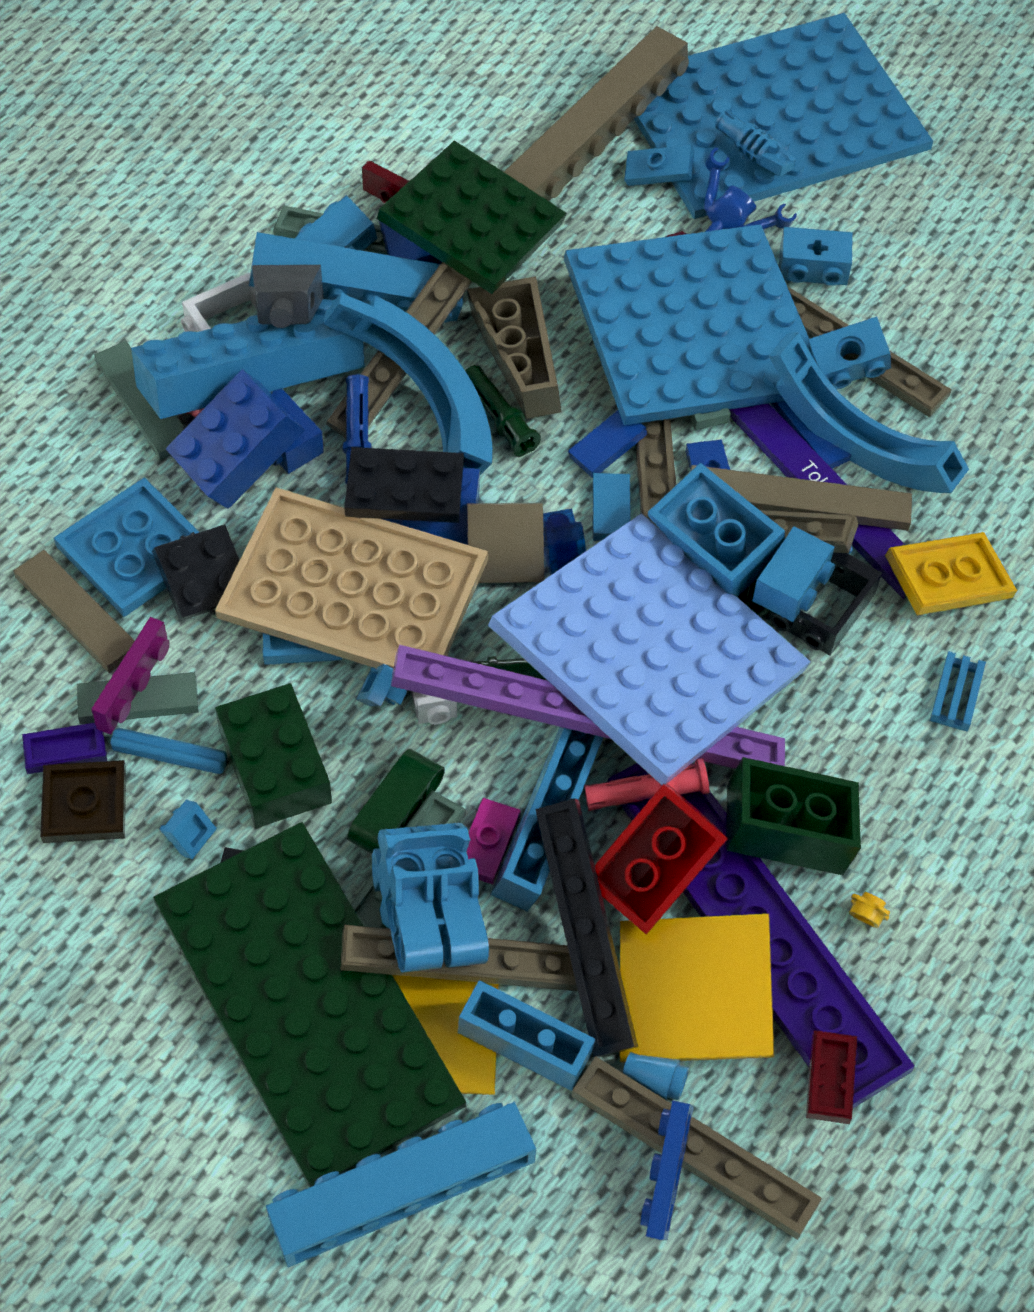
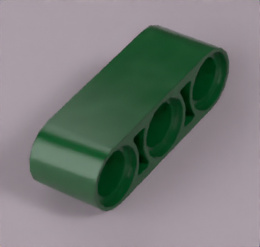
[347,749,445,854]

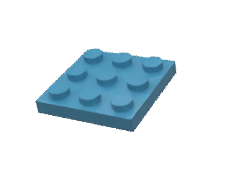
[54,477,199,617]

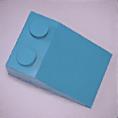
[648,463,785,597]

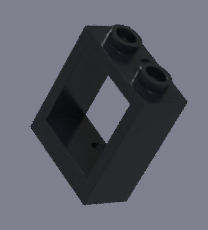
[765,552,882,656]

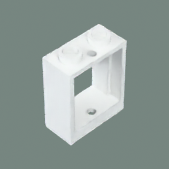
[181,272,256,332]

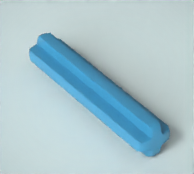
[111,728,228,774]

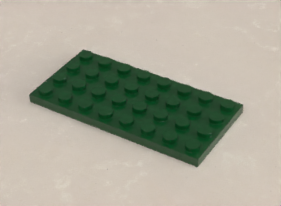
[153,822,466,1187]

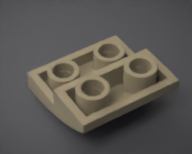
[467,502,544,583]

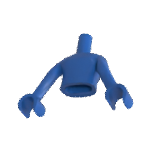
[704,147,797,232]

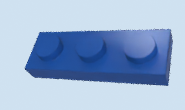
[640,1100,694,1241]

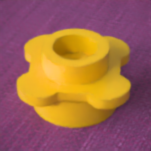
[849,892,890,928]

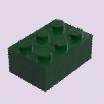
[215,683,332,828]
[726,757,861,875]

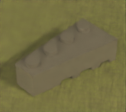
[467,276,562,419]

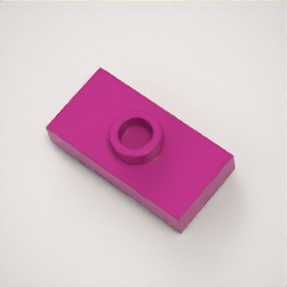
[467,798,521,885]

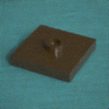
[40,760,126,843]

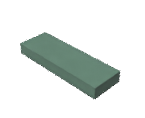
[77,672,199,724]

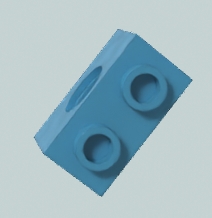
[808,316,891,389]

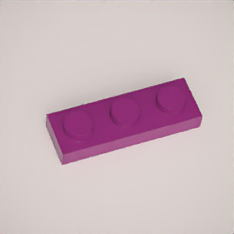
[91,617,170,735]

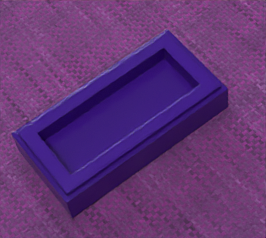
[22,723,107,775]

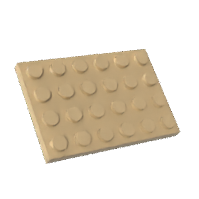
[215,487,488,668]

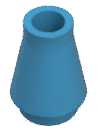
[623,1052,689,1101]

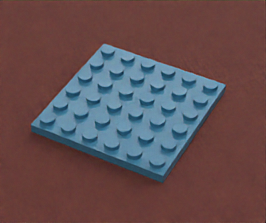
[564,224,814,426]

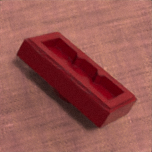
[362,160,409,204]
[806,1030,857,1124]

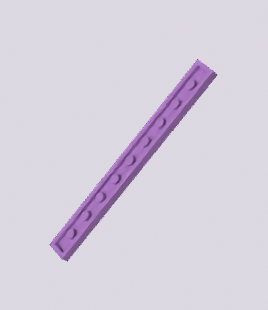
[391,645,785,769]

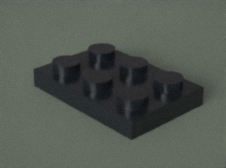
[344,447,464,523]

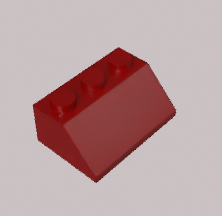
[595,784,728,935]

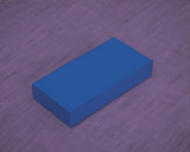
[568,410,647,478]

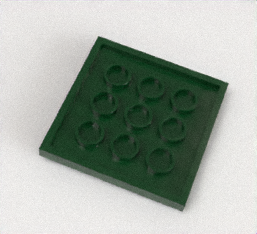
[376,140,567,294]

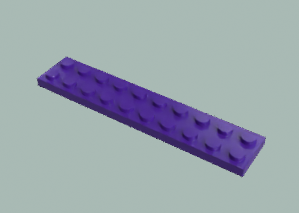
[607,763,915,1108]

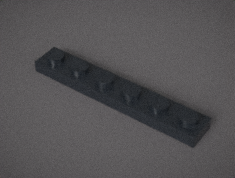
[535,798,638,1057]

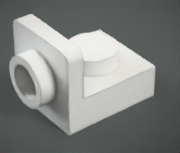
[411,691,457,725]

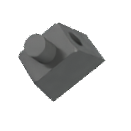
[252,265,323,328]

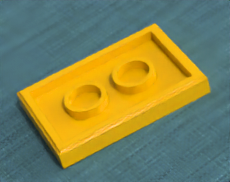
[885,532,1017,616]

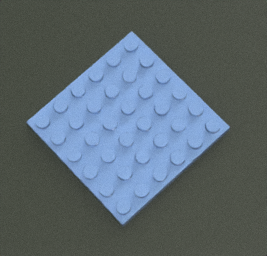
[488,513,811,785]

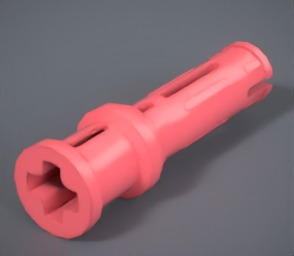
[584,758,710,811]

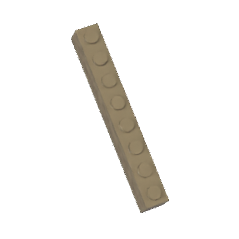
[504,26,689,201]

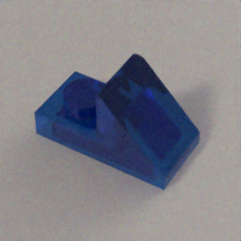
[543,508,586,575]

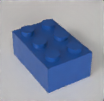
[166,369,305,509]

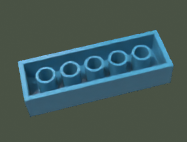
[131,299,365,419]

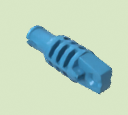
[715,110,796,176]

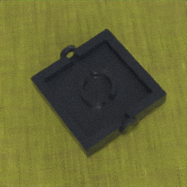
[152,524,240,621]

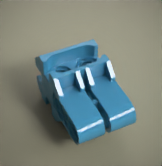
[372,823,489,973]

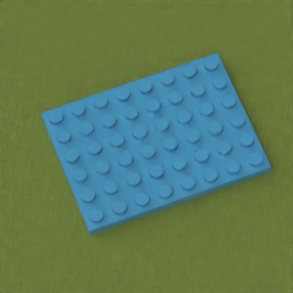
[634,13,933,219]

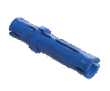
[342,374,372,484]

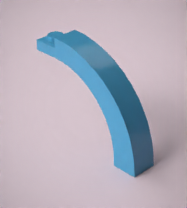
[323,293,493,475]
[769,332,969,493]

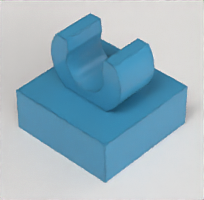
[356,664,407,706]
[159,799,217,859]

